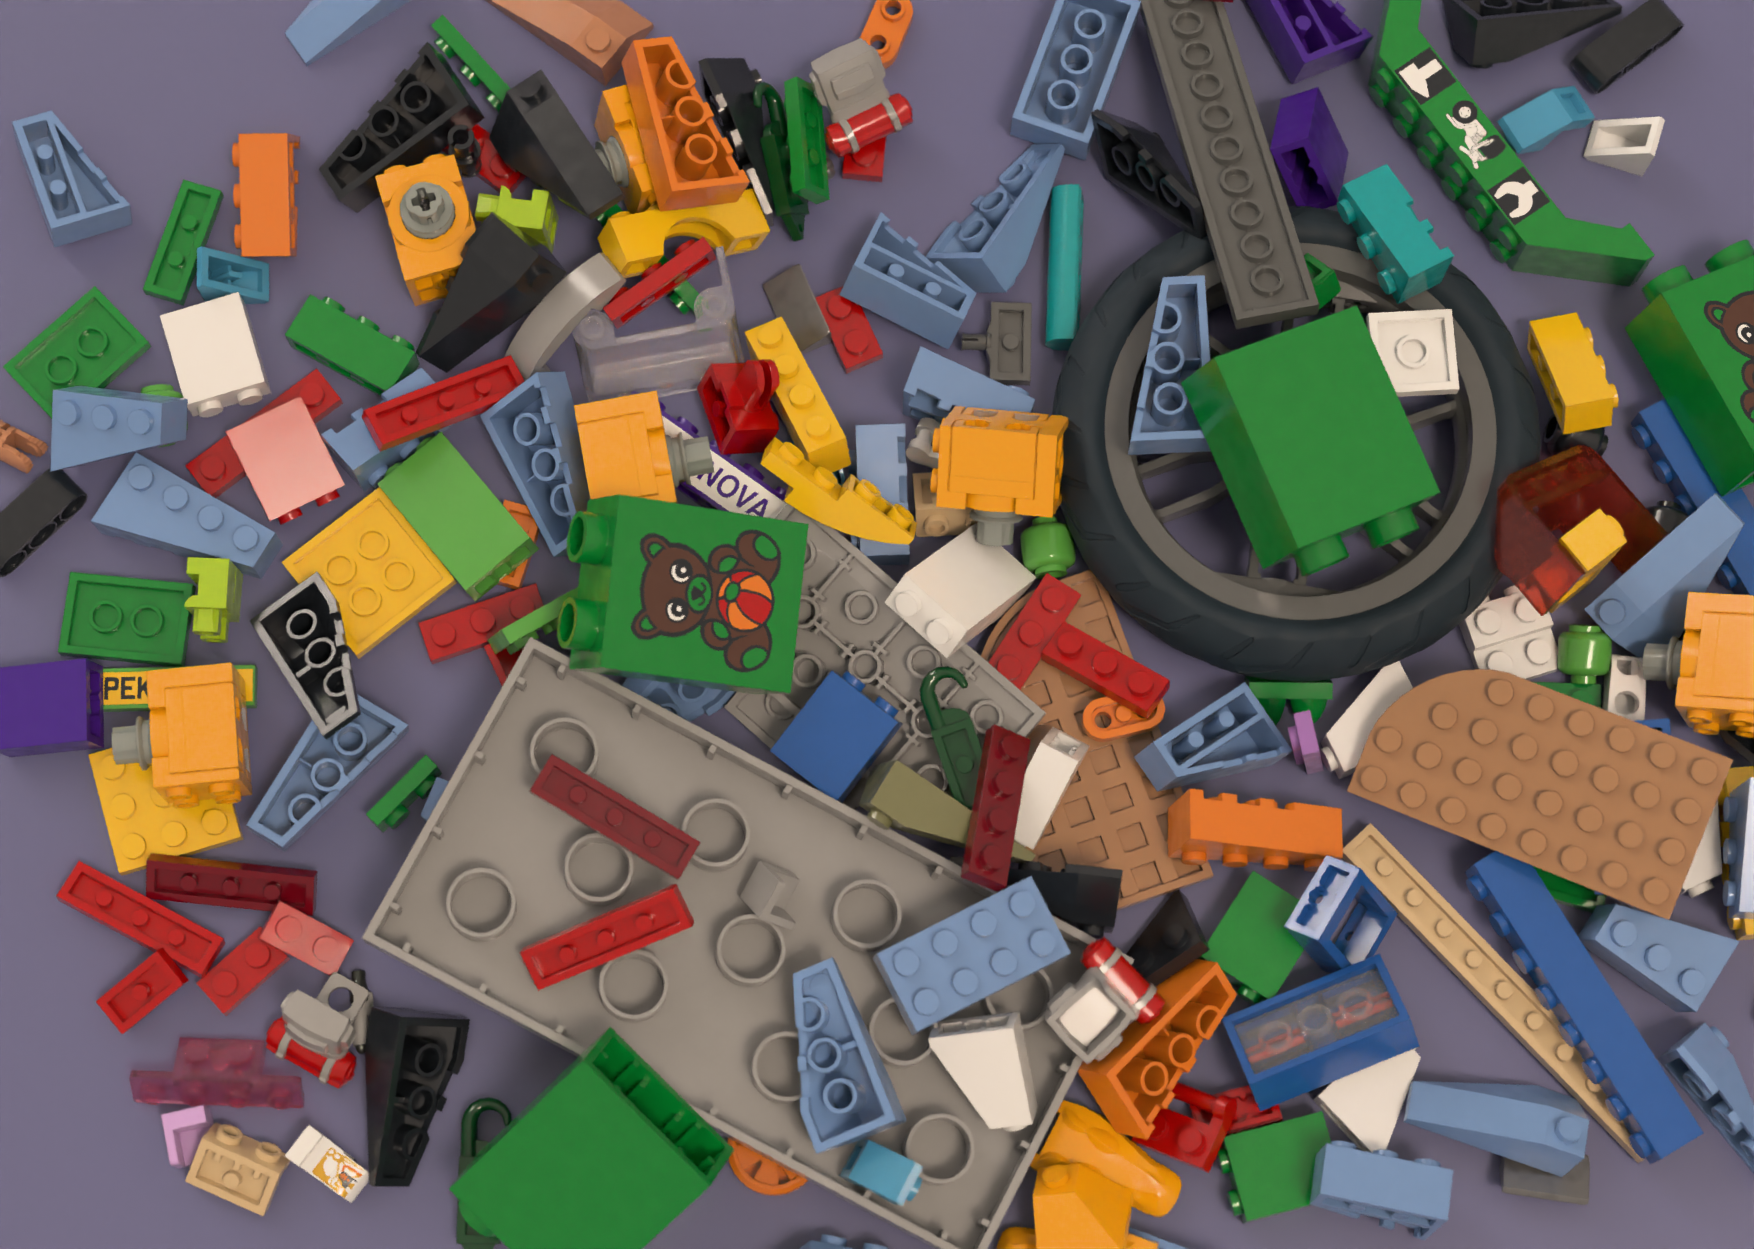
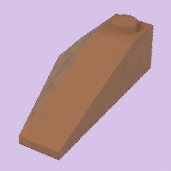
[485,0,654,86]

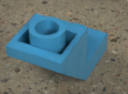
[1497,86,1595,154]
[839,1139,923,1206]

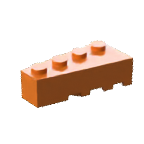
[621,36,750,212]
[1168,788,1343,872]
[1078,959,1237,1140]

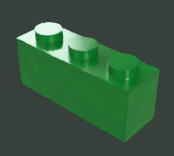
[285,294,420,397]

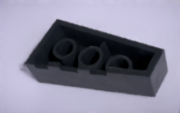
[319,42,485,213]

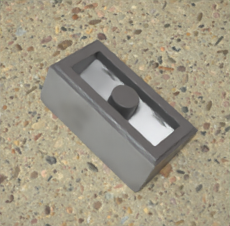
[763,264,831,354]
[1499,1154,1590,1205]

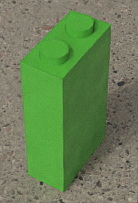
[377,432,539,602]

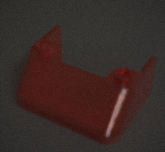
[1494,445,1668,616]

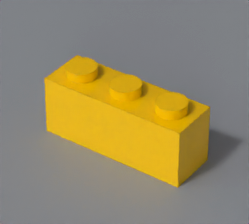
[1527,312,1618,435]

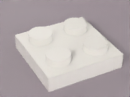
[1366,309,1459,397]

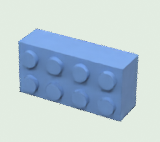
[1010,0,1141,161]
[873,876,1071,1036]

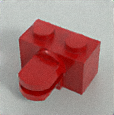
[697,359,780,455]

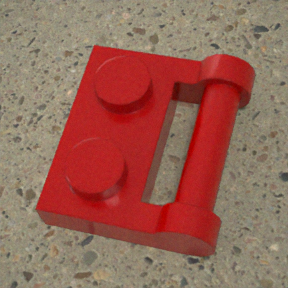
[1131,1082,1237,1173]

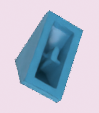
[197,247,269,304]

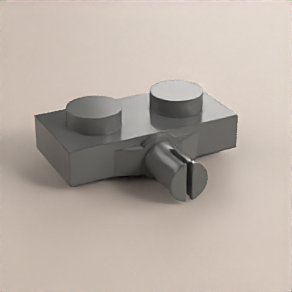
[962,302,1032,385]

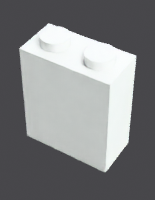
[160,292,271,417]

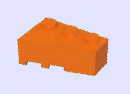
[232,133,300,257]

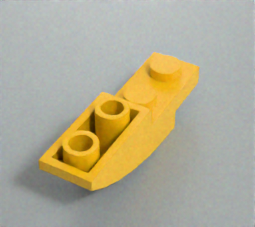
[760,437,917,545]

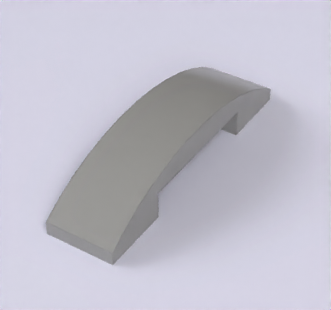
[505,252,626,381]

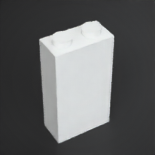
[885,523,1037,658]

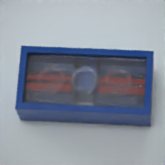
[1222,954,1419,1111]

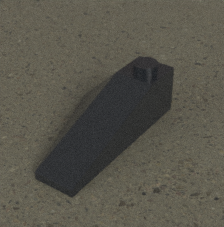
[1442,0,1622,69]
[698,58,774,228]
[489,70,626,220]
[1091,109,1208,240]
[416,212,567,373]
[250,572,361,740]
[950,856,1123,938]
[365,1007,470,1187]

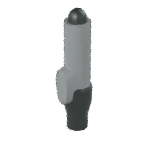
[350,970,373,1054]

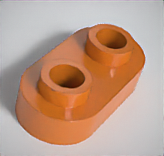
[860,0,913,69]
[1082,696,1165,742]

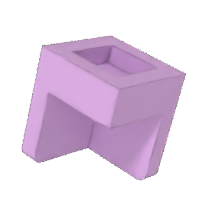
[161,1105,214,1169]

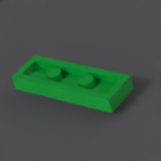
[784,76,830,204]
[143,179,224,306]

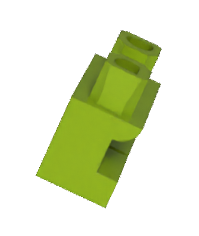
[475,185,559,253]
[184,557,243,643]

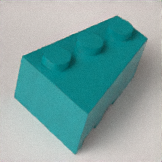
[1337,164,1454,304]

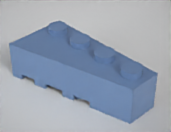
[1128,275,1211,455]
[480,372,590,557]
[91,452,283,579]
[246,694,409,852]

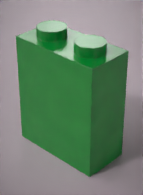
[1197,871,1304,1005]
[1216,1111,1331,1224]

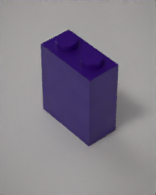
[1270,87,1349,209]
[0,658,104,757]

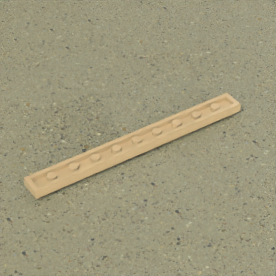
[1343,823,1645,1163]

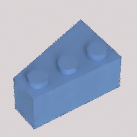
[839,212,976,349]
[902,346,1035,425]
[50,386,188,472]
[1134,682,1293,792]
[1578,904,1740,1012]
[1310,1141,1453,1241]

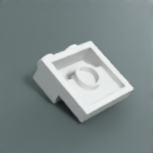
[1459,582,1559,680]

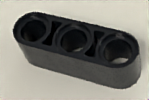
[1570,0,1684,94]
[0,469,88,577]

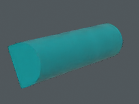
[1045,184,1084,351]

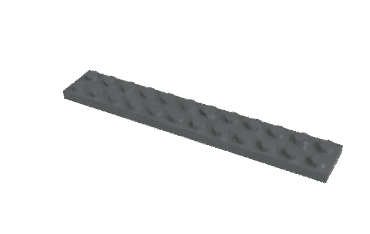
[1139,0,1319,329]

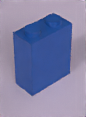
[770,670,903,803]

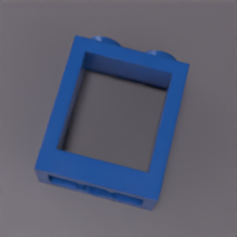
[1284,855,1398,974]

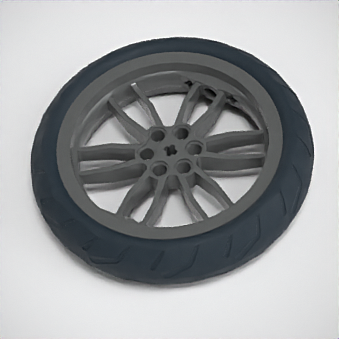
[1052,206,1541,682]

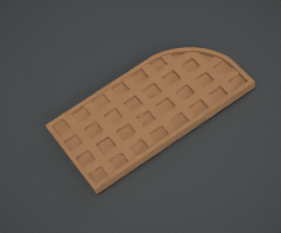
[981,570,1214,911]
[1347,669,1733,920]

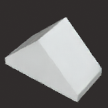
[1584,117,1665,176]

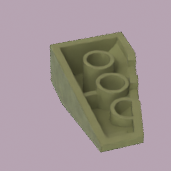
[859,760,1036,864]

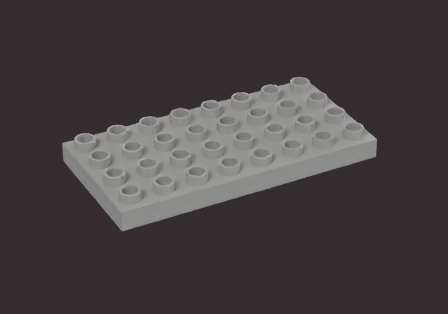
[362,637,1135,1249]

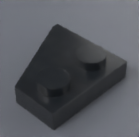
[1125,889,1210,987]

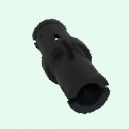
[447,124,482,178]

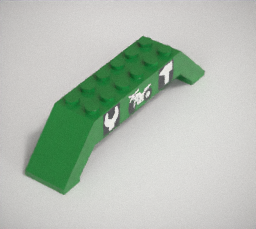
[1368,0,1654,287]

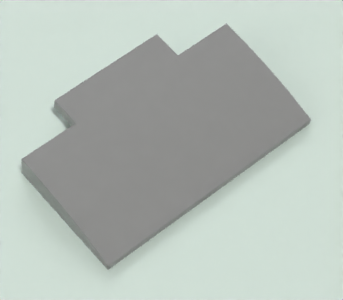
[724,504,1047,810]

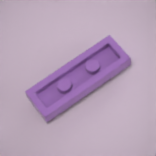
[1288,710,1324,775]

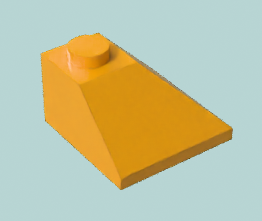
[1033,1163,1134,1249]

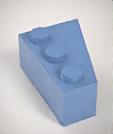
[12,110,132,248]
[321,367,451,492]
[848,423,910,566]
[1722,777,1754,919]

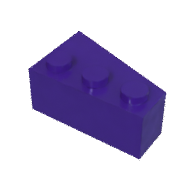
[1246,0,1373,85]

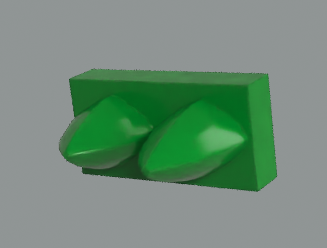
[1245,675,1333,726]

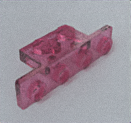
[129,1037,305,1110]

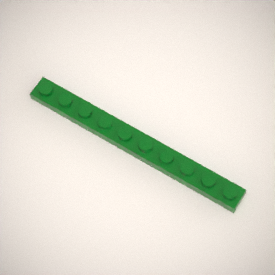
[431,15,711,320]

